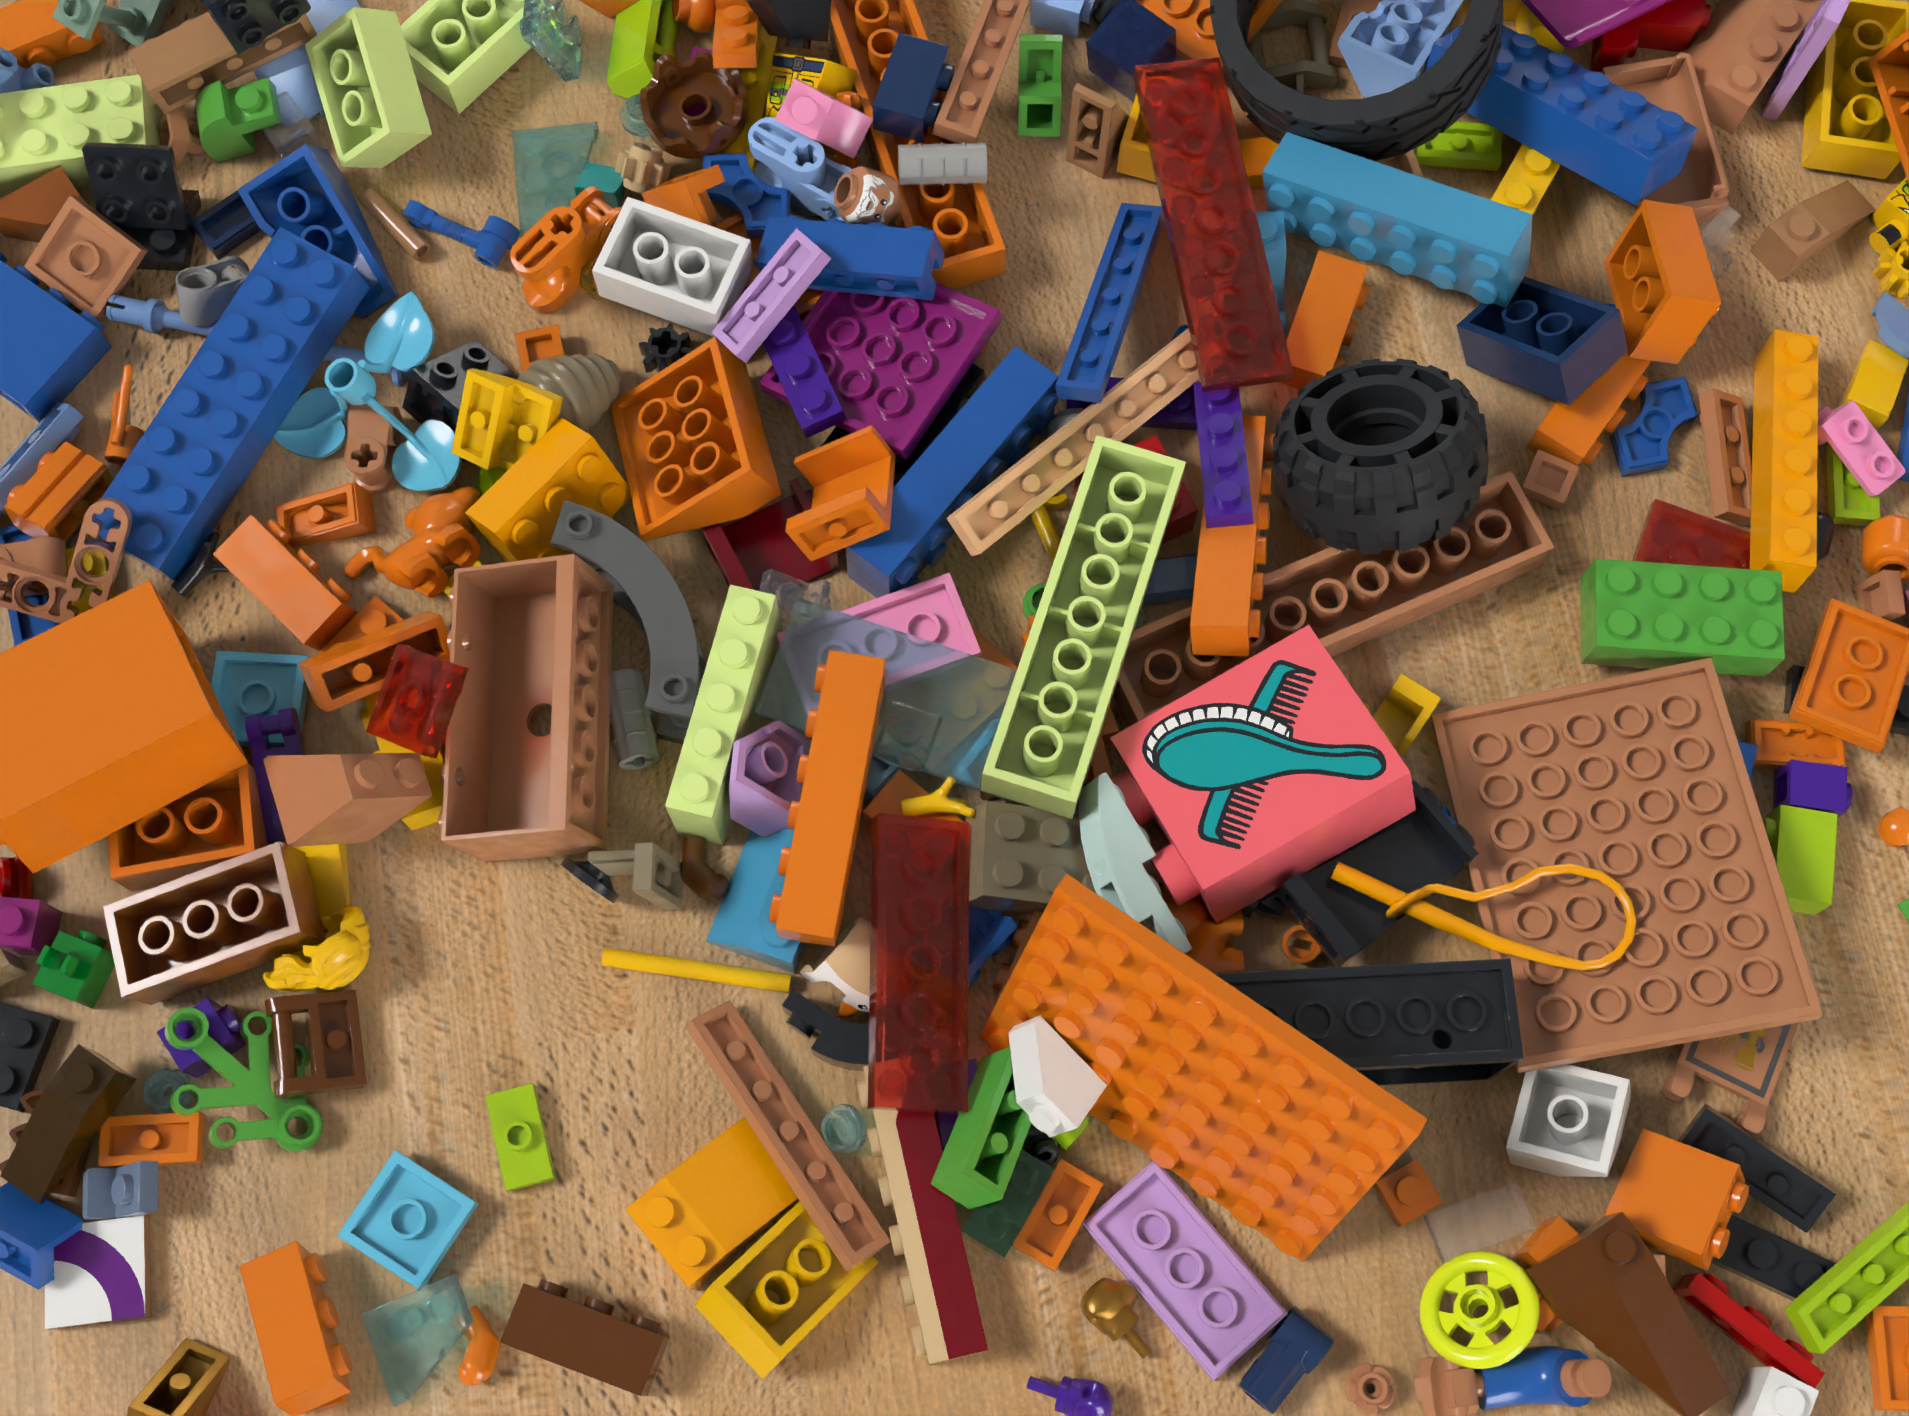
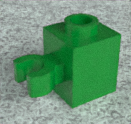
[32,929,115,1009]

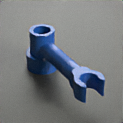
[402,200,520,269]

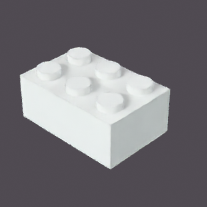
[592,197,754,337]

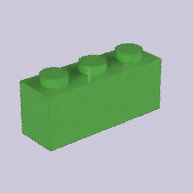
[931,1047,1031,1209]

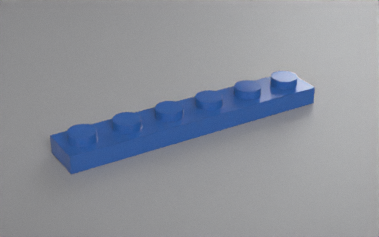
[1056,203,1164,403]

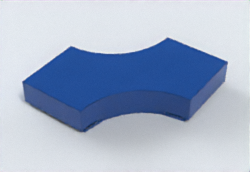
[703,153,791,237]
[1609,376,1698,477]

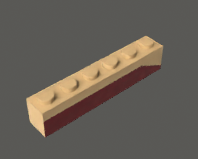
[856,1053,988,1365]

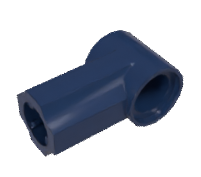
[1237,1305,1335,1414]

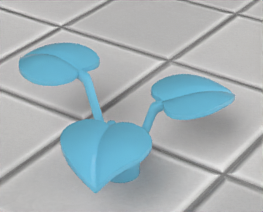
[273,291,462,492]

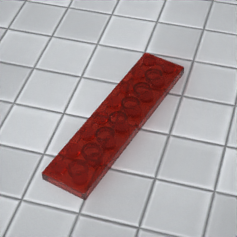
[1133,57,1293,392]

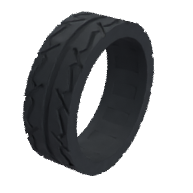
[1210,0,1503,161]

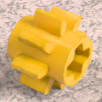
[1872,241,1909,299]

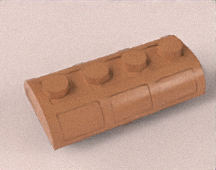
[1601,52,1729,223]

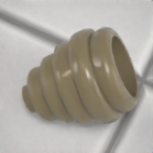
[517,353,621,433]

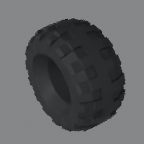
[1272,358,1489,554]

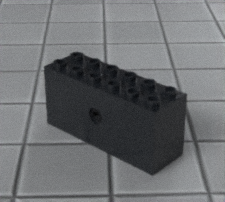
[1215,958,1524,1086]

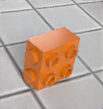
[1604,1128,1749,1271]

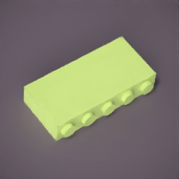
[665,584,783,845]

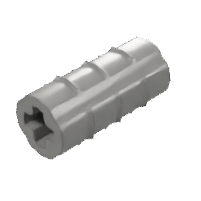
[898,142,987,186]
[610,669,660,770]

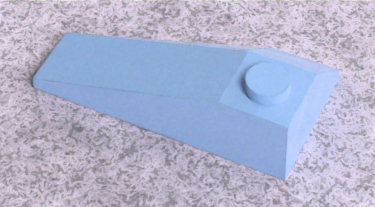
[1337,0,1465,98]

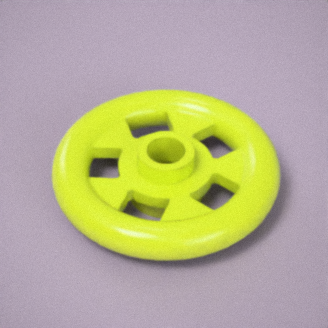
[1419,1251,1540,1369]

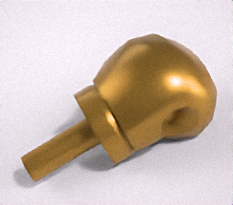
[1080,1277,1151,1359]

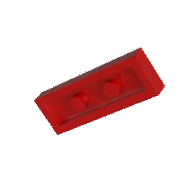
[1673,1272,1825,1388]

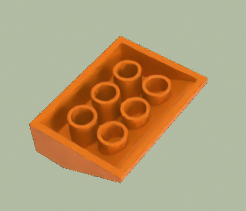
[610,337,782,541]

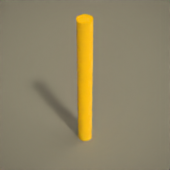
[601,947,792,993]

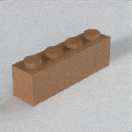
[128,12,318,114]

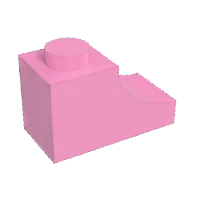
[775,77,873,159]

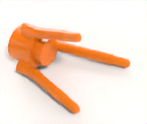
[104,364,145,467]

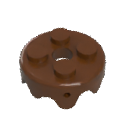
[639,51,750,159]

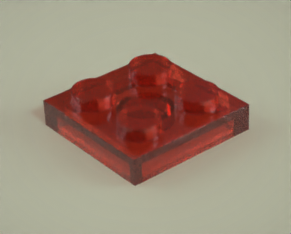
[366,643,469,759]

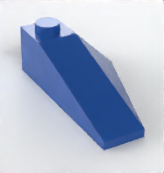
[237,144,399,318]

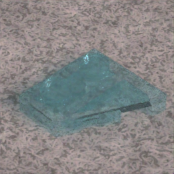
[361,1274,474,1407]

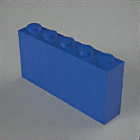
[0,252,112,423]

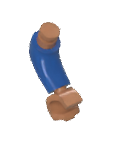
[1414,1346,1612,1416]

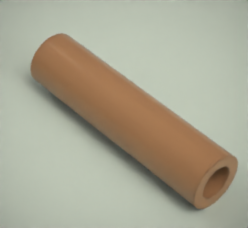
[360,188,431,260]

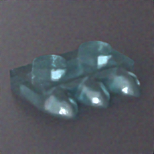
[520,0,582,82]

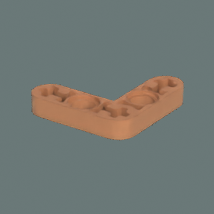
[0,497,132,624]

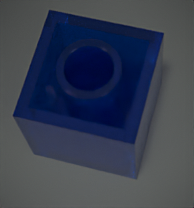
[1086,0,1177,102]

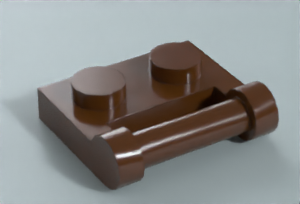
[265,990,367,1099]

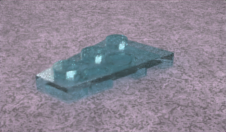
[512,122,599,238]

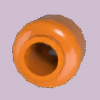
[1861,515,1909,582]

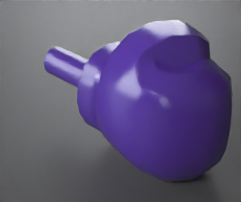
[1027,1376,1113,1416]

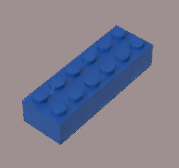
[1425,25,1698,205]
[845,346,1059,598]

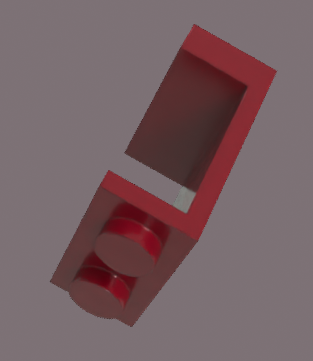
[701,478,842,598]

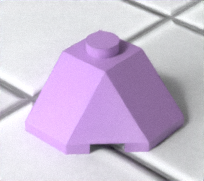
[729,720,811,838]

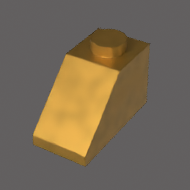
[127,1338,230,1416]

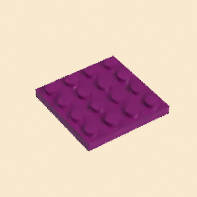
[759,283,1003,459]

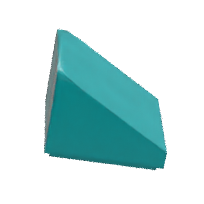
[574,163,626,208]

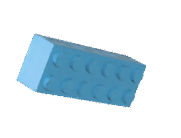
[1262,132,1532,308]

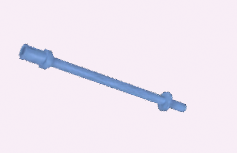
[106,294,424,387]

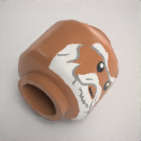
[834,166,902,226]

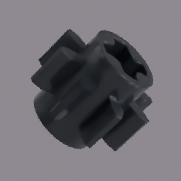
[639,323,693,373]

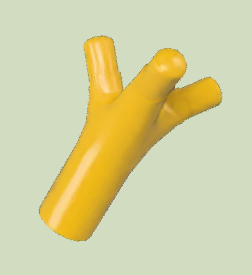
[901,776,976,818]

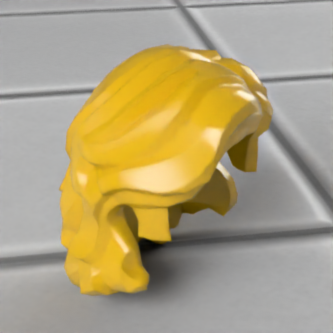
[263,905,372,993]

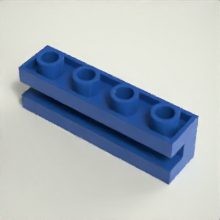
[755,215,945,301]

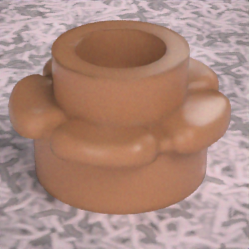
[1345,1363,1395,1415]

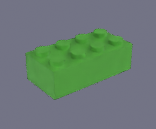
[1580,558,1785,677]

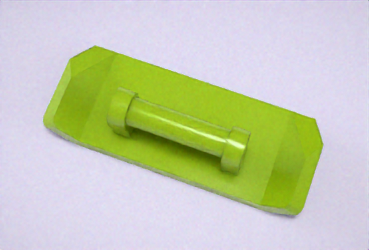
[607,0,678,100]

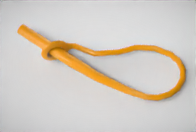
[1331,862,1637,971]

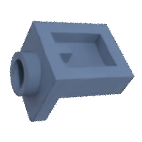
[82,1161,158,1219]

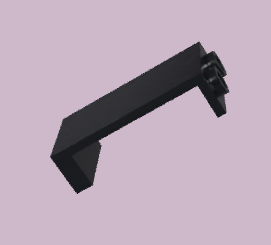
[1276,780,1479,967]

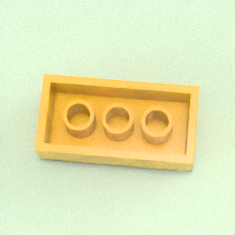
[1801,0,1909,179]

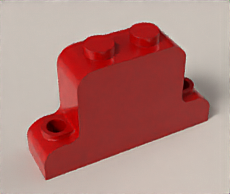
[1591,0,1711,72]

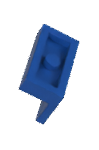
[0,1182,82,1290]

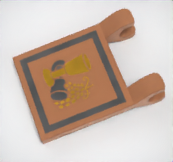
[1661,1023,1798,1135]

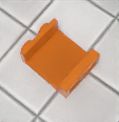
[785,425,896,561]

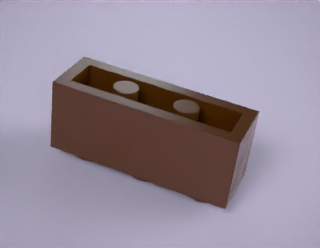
[500,1278,670,1396]

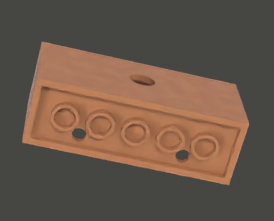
[438,554,614,862]

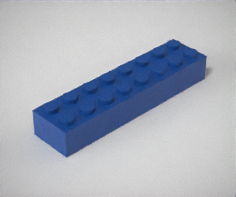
[96,227,370,581]

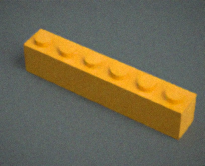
[1750,329,1819,593]

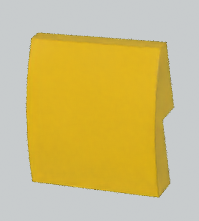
[451,368,563,471]

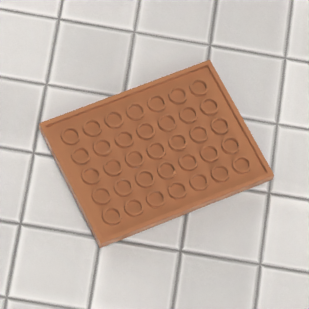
[1431,657,1823,1073]

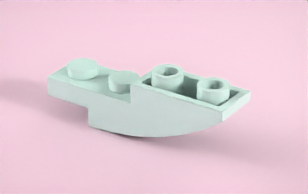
[1079,772,1193,954]

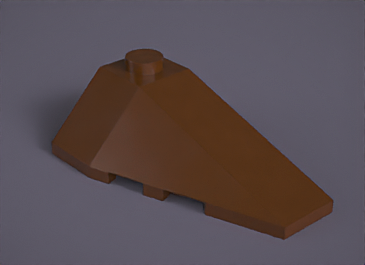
[1525,1212,1731,1416]

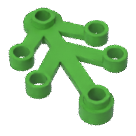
[164,1007,323,1152]

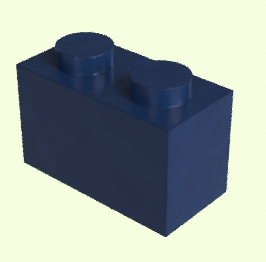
[872,33,955,143]

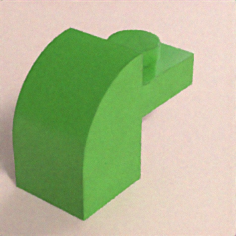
[1017,34,1063,137]
[195,78,281,163]

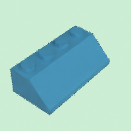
[706,828,807,974]

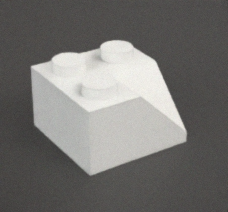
[1506,1064,1631,1177]

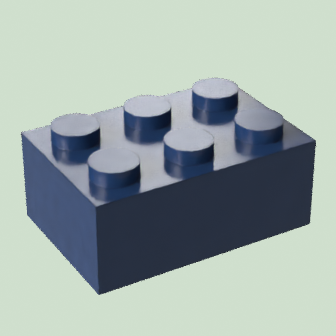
[1456,276,1628,405]

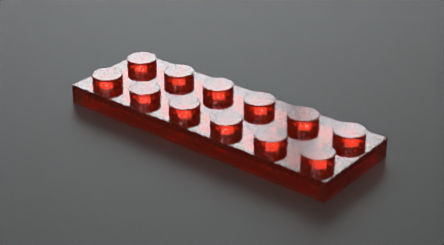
[868,813,969,1114]

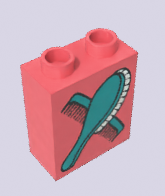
[1110,625,1416,924]

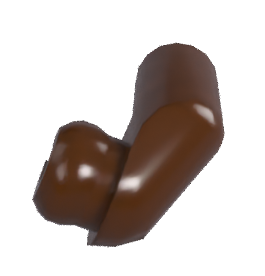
[681,836,729,900]

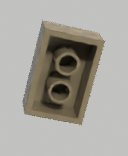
[961,800,1097,915]

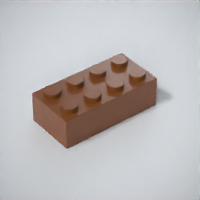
[103,841,326,1005]

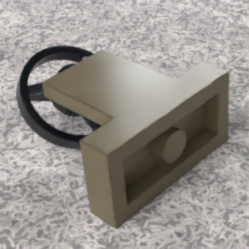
[561,842,683,911]

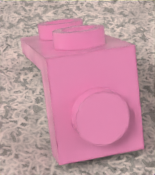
[1818,400,1905,497]

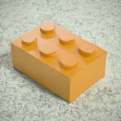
[465,417,631,562]

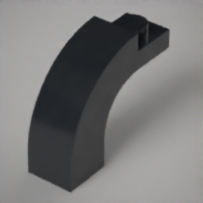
[782,978,957,1071]

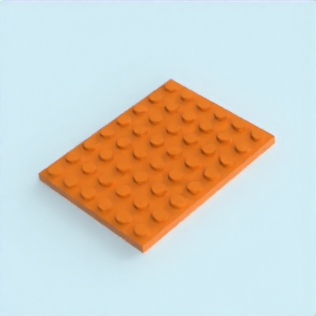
[980,874,1428,1262]

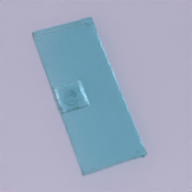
[754,598,1032,807]

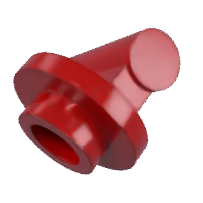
[0,856,33,899]

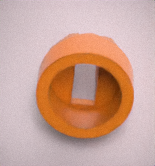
[1878,806,1909,847]
[1281,925,1321,964]

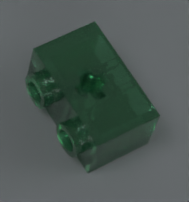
[961,1149,1054,1261]

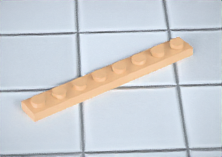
[946,317,1230,556]

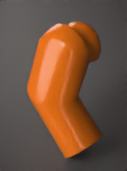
[455,1305,500,1386]

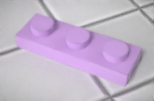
[711,228,832,363]

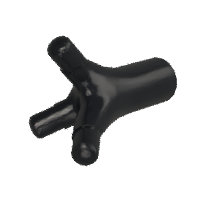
[171,532,230,597]

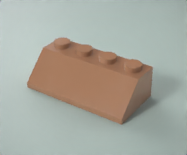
[1687,0,1822,135]

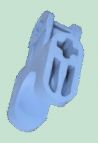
[748,117,852,224]

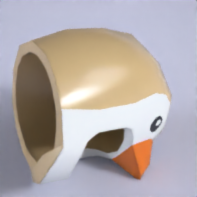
[800,918,906,1017]

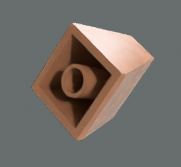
[263,753,432,847]

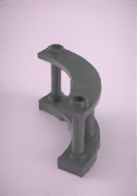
[550,500,706,745]

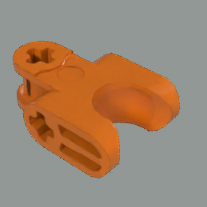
[510,186,622,314]

